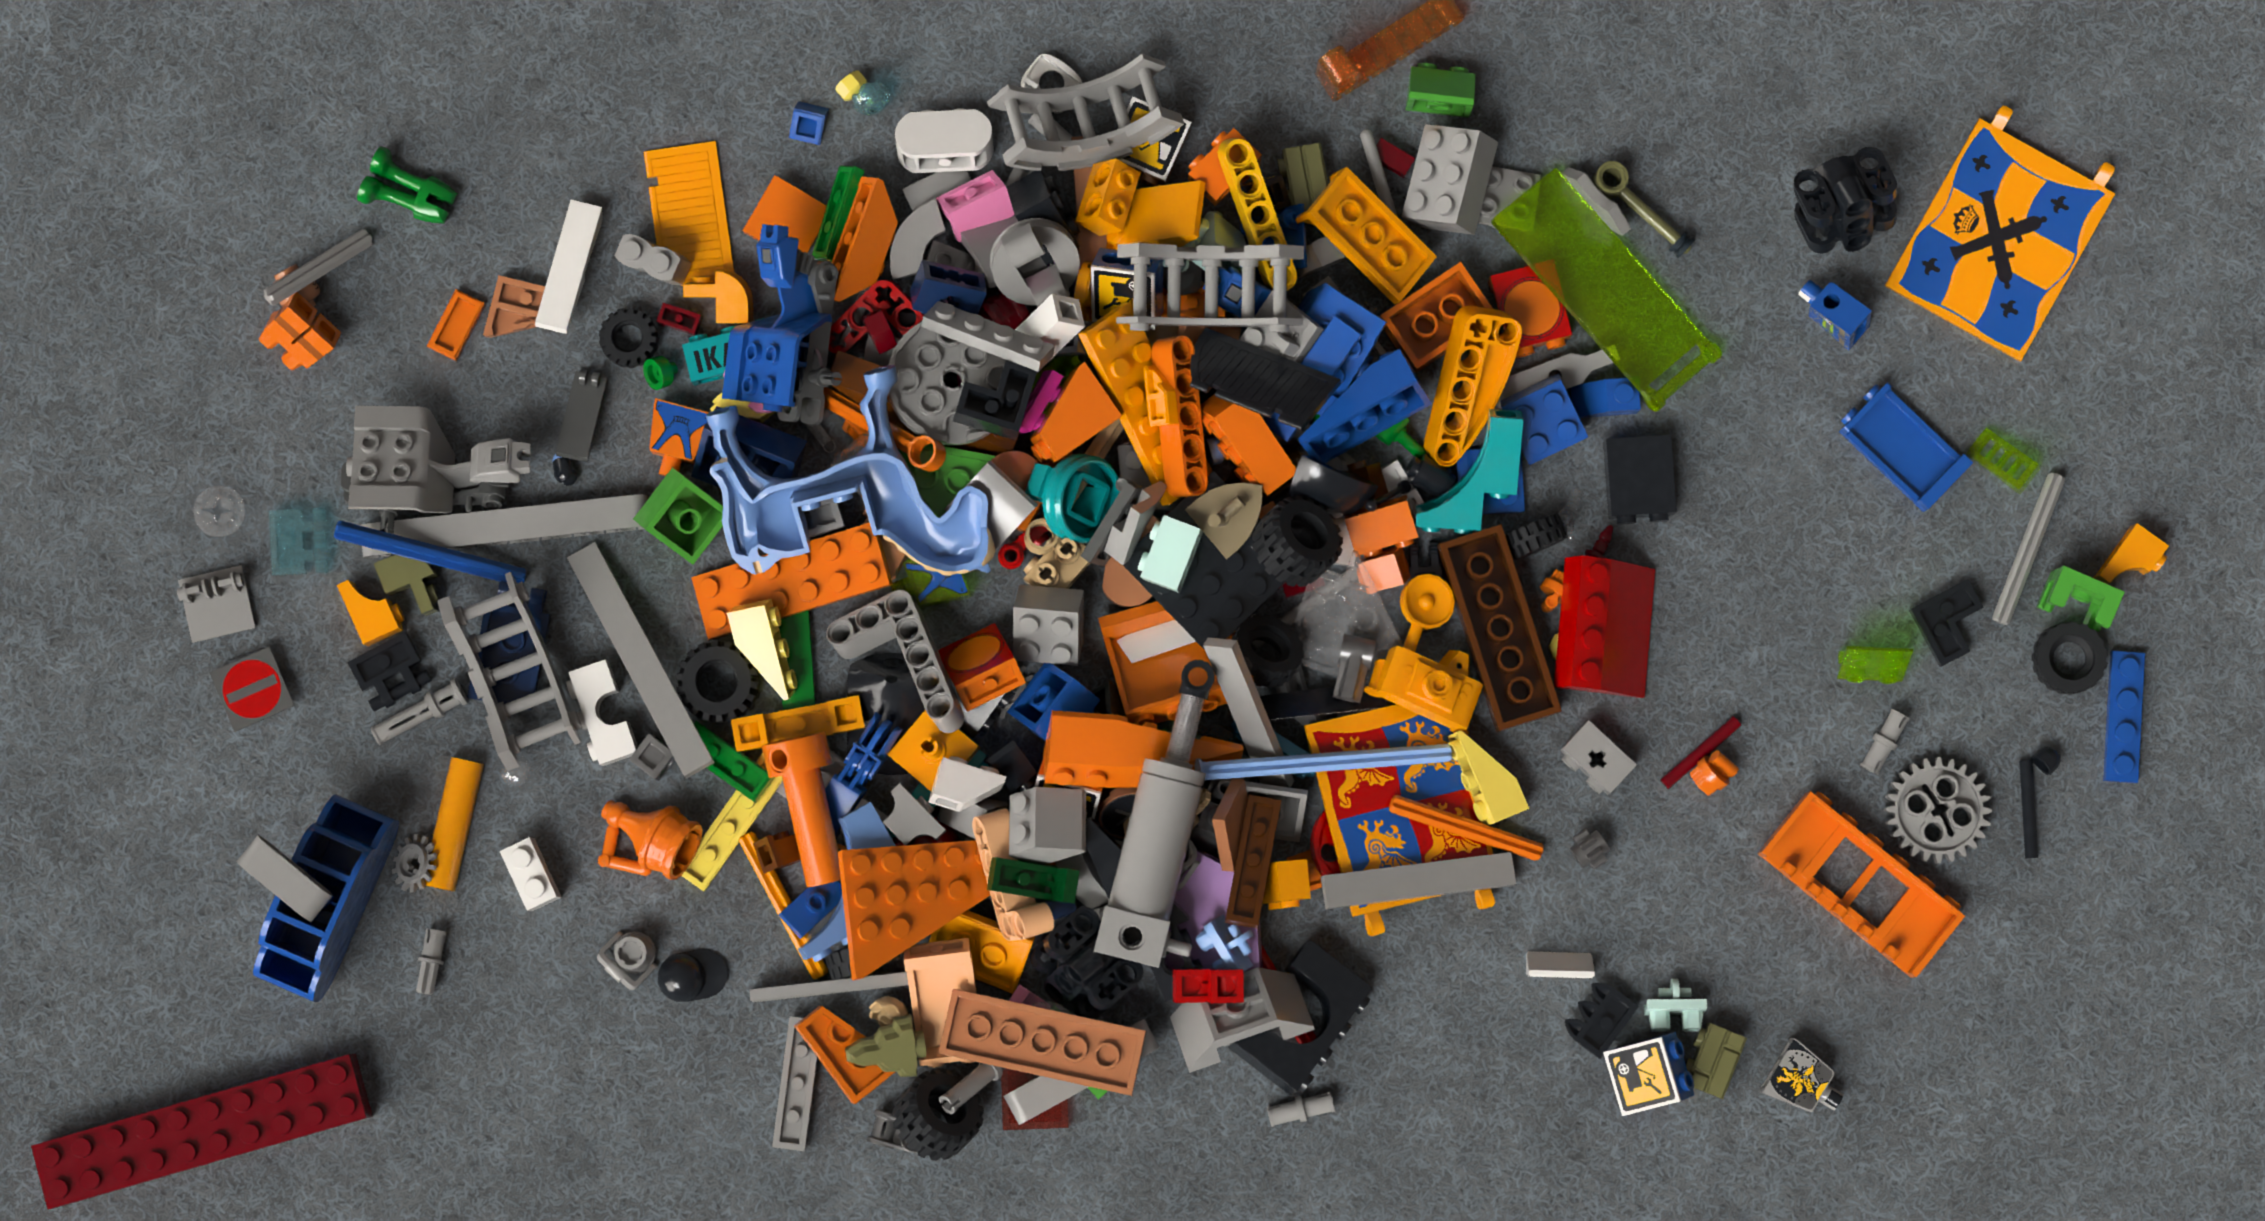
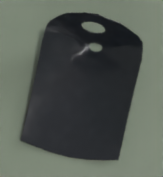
[847,653,937,775]

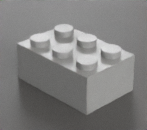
[1401,124,1498,235]

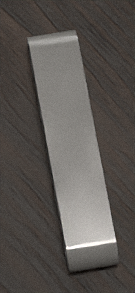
[1003,1019,1160,1125]

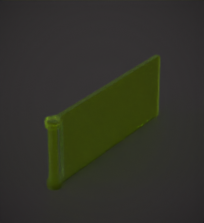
[1491,168,1722,412]

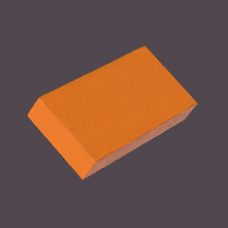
[427,289,486,362]

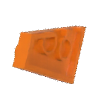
[794,1006,895,1104]

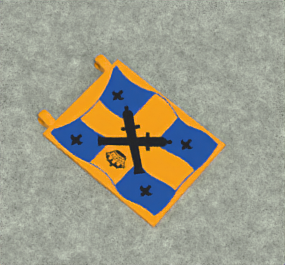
[1885,105,2115,362]

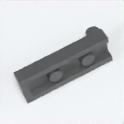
[555,370,608,462]
[1081,478,1144,566]

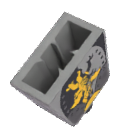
[1759,1038,1844,1112]

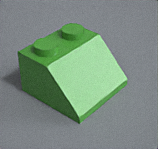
[1405,63,1476,118]

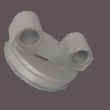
[990,218,1080,307]

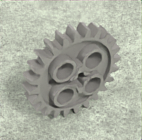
[1883,757,1992,864]

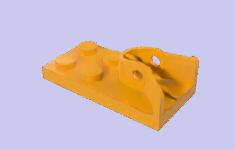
[1295,166,1437,305]

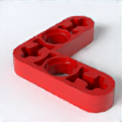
[828,280,925,354]

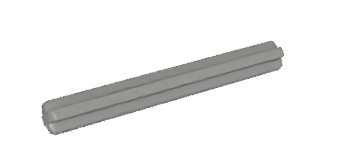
[1992,472,2065,625]

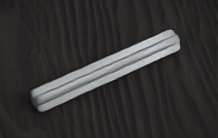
[264,229,373,306]

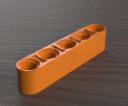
[1151,335,1208,498]

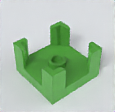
[2036,566,2125,632]

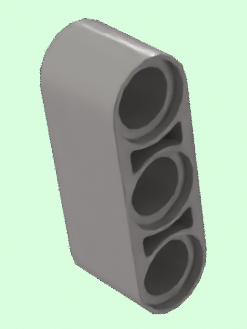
[236,835,333,922]

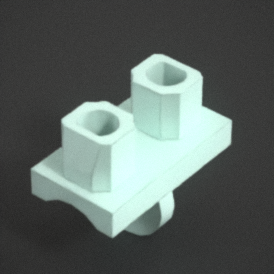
[1644,979,1707,1032]

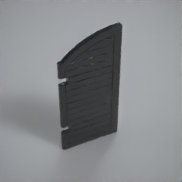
[1190,328,1341,430]

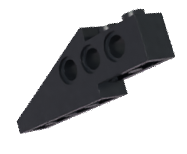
[1086,817,1203,1002]

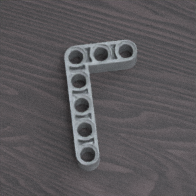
[826,590,964,733]

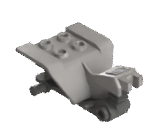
[341,406,531,534]

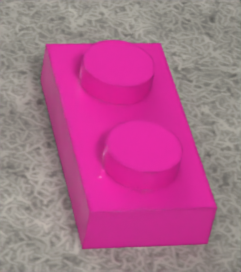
[1019,370,1064,433]

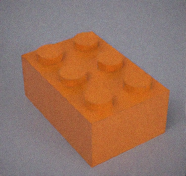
[1380,262,1493,373]
[1200,394,1296,496]

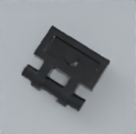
[347,632,432,712]

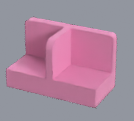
[936,170,1014,242]

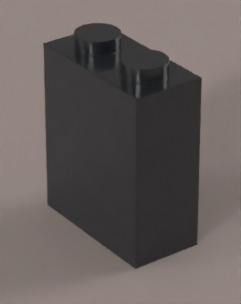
[1603,435,1677,525]

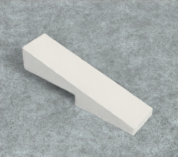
[535,200,603,334]

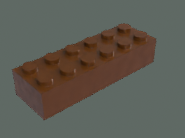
[1437,524,1562,733]

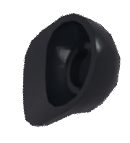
[658,949,728,1002]

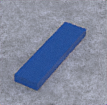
[1263,315,1363,442]

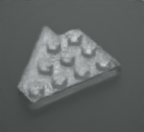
[1292,550,1404,686]

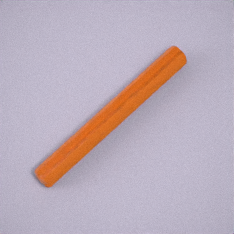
[1389,795,1544,861]

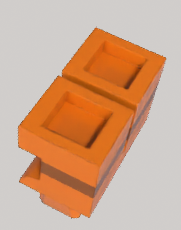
[259,292,342,370]

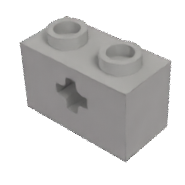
[1560,720,1637,795]

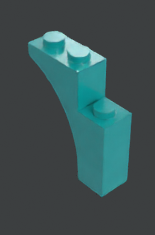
[1414,409,1524,534]

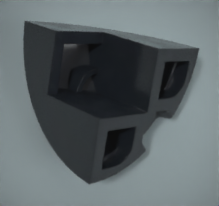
[1289,455,1379,519]

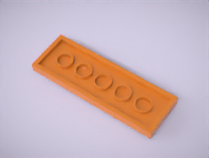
[691,523,893,640]

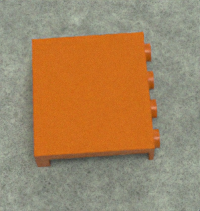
[1098,601,1254,725]

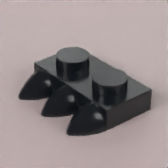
[1565,983,1639,1059]

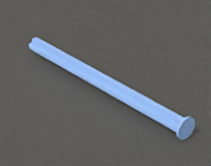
[1195,744,1452,780]

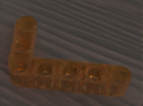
[1315,0,1465,102]

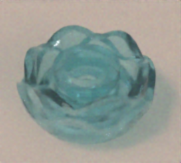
[852,80,890,116]

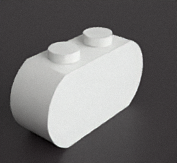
[895,108,994,173]

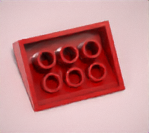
[1554,555,1655,698]

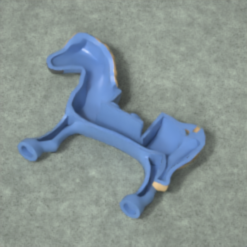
[706,365,996,576]

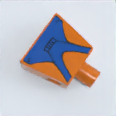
[650,398,709,476]

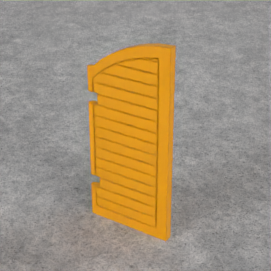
[644,141,735,286]

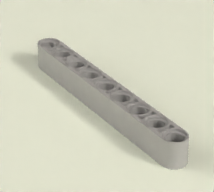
[360,494,648,559]

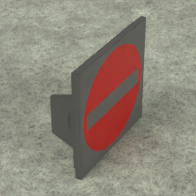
[209,646,295,732]

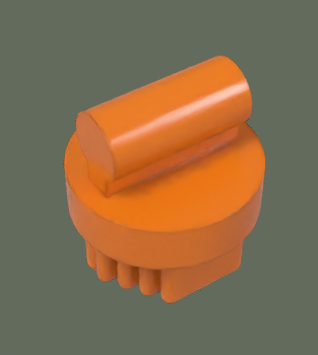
[1539,569,1564,613]
[1690,750,1739,796]

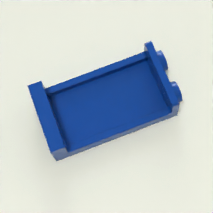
[1839,382,1973,512]

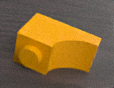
[2094,523,2169,584]
[337,580,405,646]

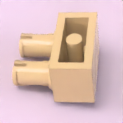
[1023,536,1090,589]

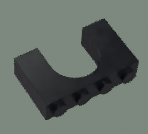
[1228,939,1372,1095]

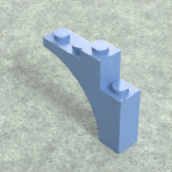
[798,802,896,962]

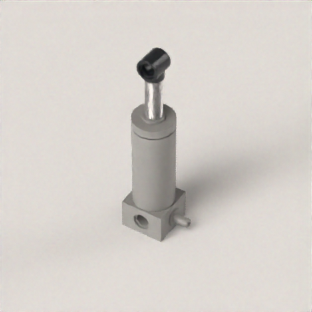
[1094,660,1214,968]

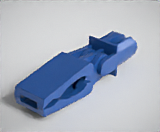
[825,712,903,839]

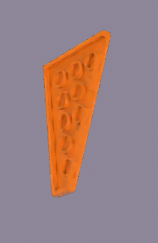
[838,840,990,981]

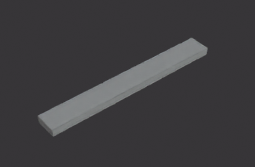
[567,542,715,779]

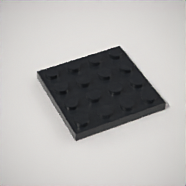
[1123,471,1286,650]

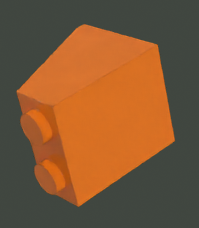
[1030,362,1122,466]

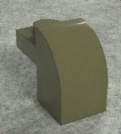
[373,555,440,616]

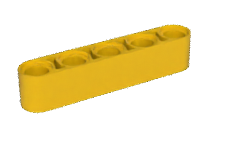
[1217,138,1297,291]

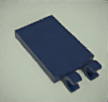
[467,581,552,710]

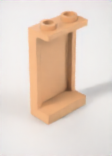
[904,938,977,1068]

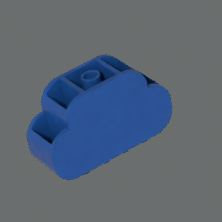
[253,794,399,1002]

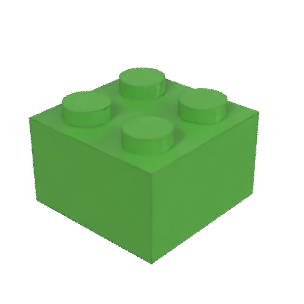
[633,467,723,565]

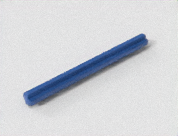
[334,521,526,583]

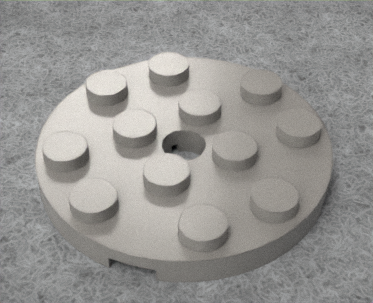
[888,322,1014,445]

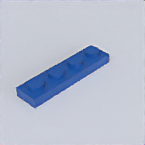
[2103,651,2145,783]

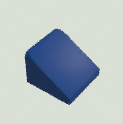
[789,102,829,145]

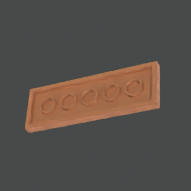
[938,989,1147,1096]

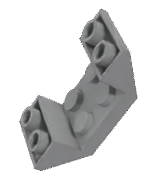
[1170,967,1315,1073]

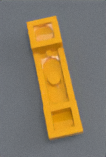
[731,695,865,752]

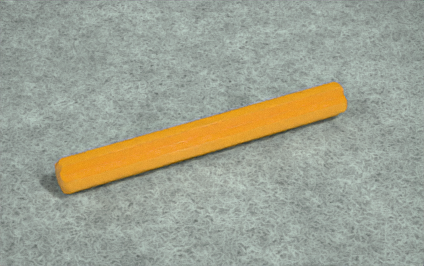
[739,832,828,980]

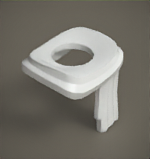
[1021,54,1082,114]

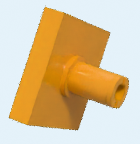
[887,710,981,791]

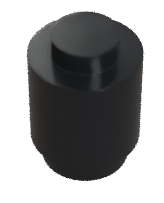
[1405,454,1456,497]

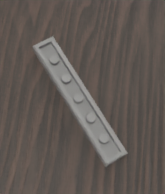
[1203,637,1294,788]
[1320,852,1517,910]
[749,972,908,1002]

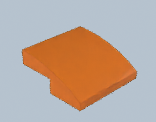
[742,175,827,253]

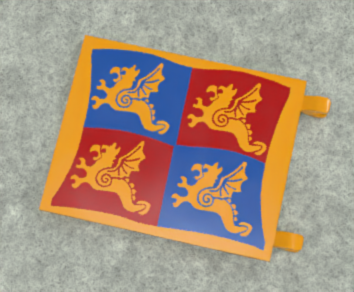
[1304,704,1495,936]

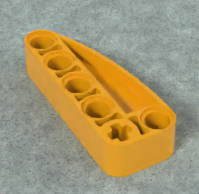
[1424,306,1522,467]

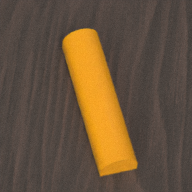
[424,757,484,892]

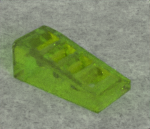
[1966,428,2040,494]

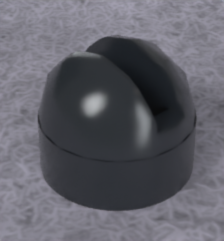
[2031,747,2061,775]

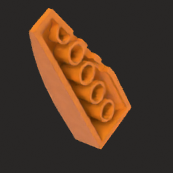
[1043,710,1243,788]

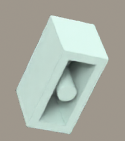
[1138,515,1203,593]

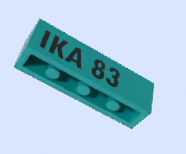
[682,318,764,386]

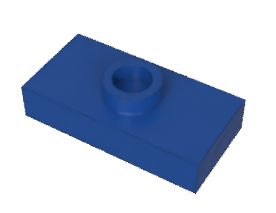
[778,881,842,939]

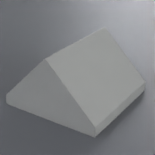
[1245,781,1308,842]

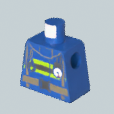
[1798,280,1872,350]

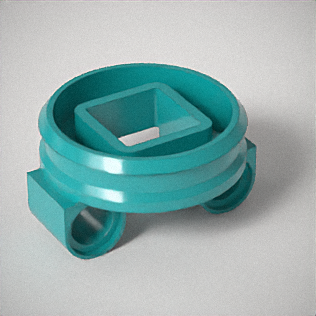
[1025,453,1120,543]

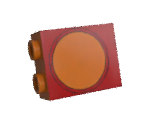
[1488,260,1572,358]
[938,623,1026,712]

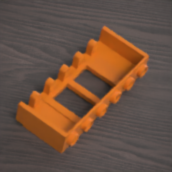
[1757,791,1965,978]

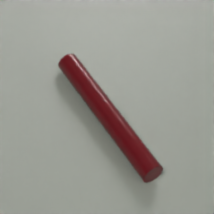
[1660,716,1742,790]

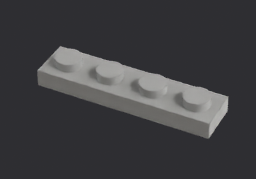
[922,301,1055,372]
[772,1016,818,1151]

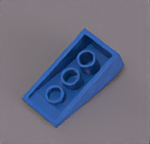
[1298,349,1432,463]

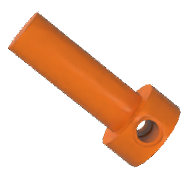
[762,731,841,887]

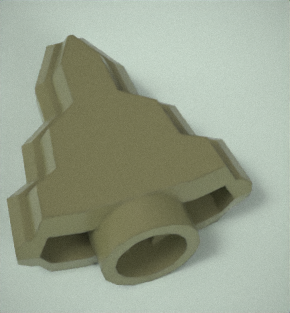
[845,1014,926,1077]

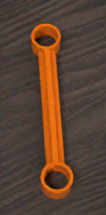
[823,387,946,472]

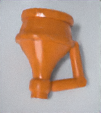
[598,800,703,880]

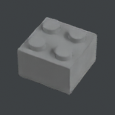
[1013,584,1084,666]

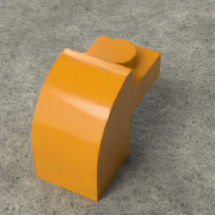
[683,269,753,323]

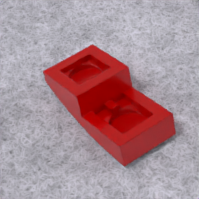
[1173,968,1244,1004]

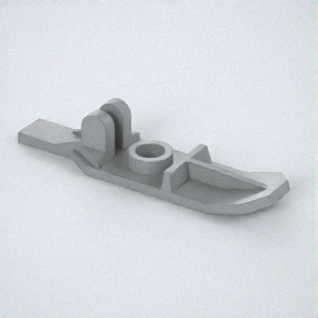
[1497,345,1619,409]

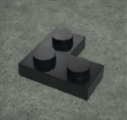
[1909,579,1984,667]

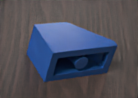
[1570,377,1641,418]

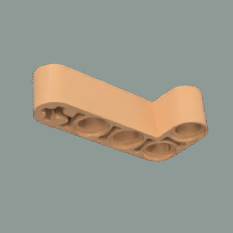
[972,808,1054,941]

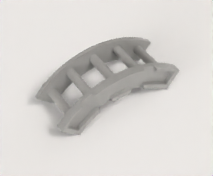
[987,54,1184,171]
[1116,243,1304,332]
[437,572,582,771]

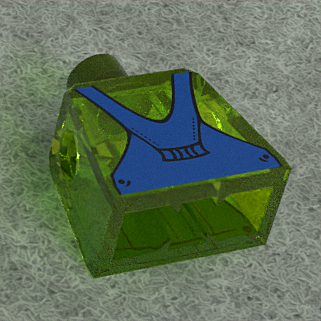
[891,559,972,608]

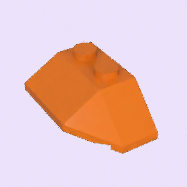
[832,177,898,302]

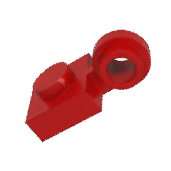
[998,526,1050,570]

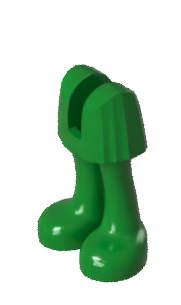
[357,146,458,224]

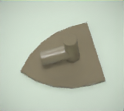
[1185,482,1263,560]

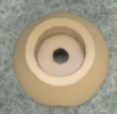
[869,996,908,1027]

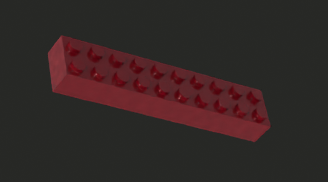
[31,1054,373,1210]

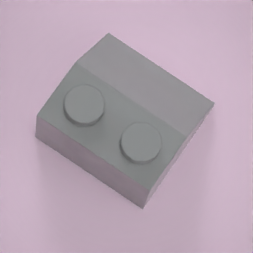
[1009,787,1086,865]

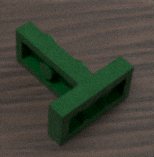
[987,857,1080,903]

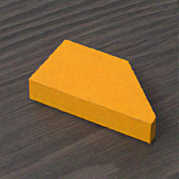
[1143,365,1179,427]

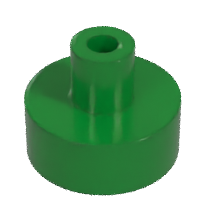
[643,356,678,390]

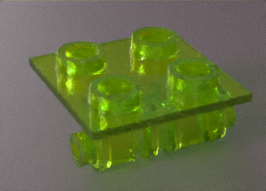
[1837,646,1913,684]

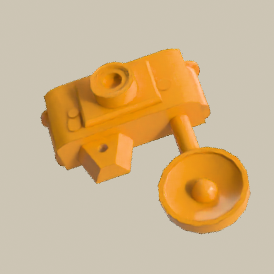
[1363,574,1483,736]

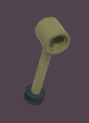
[1591,161,1695,258]

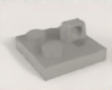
[1239,290,1324,364]

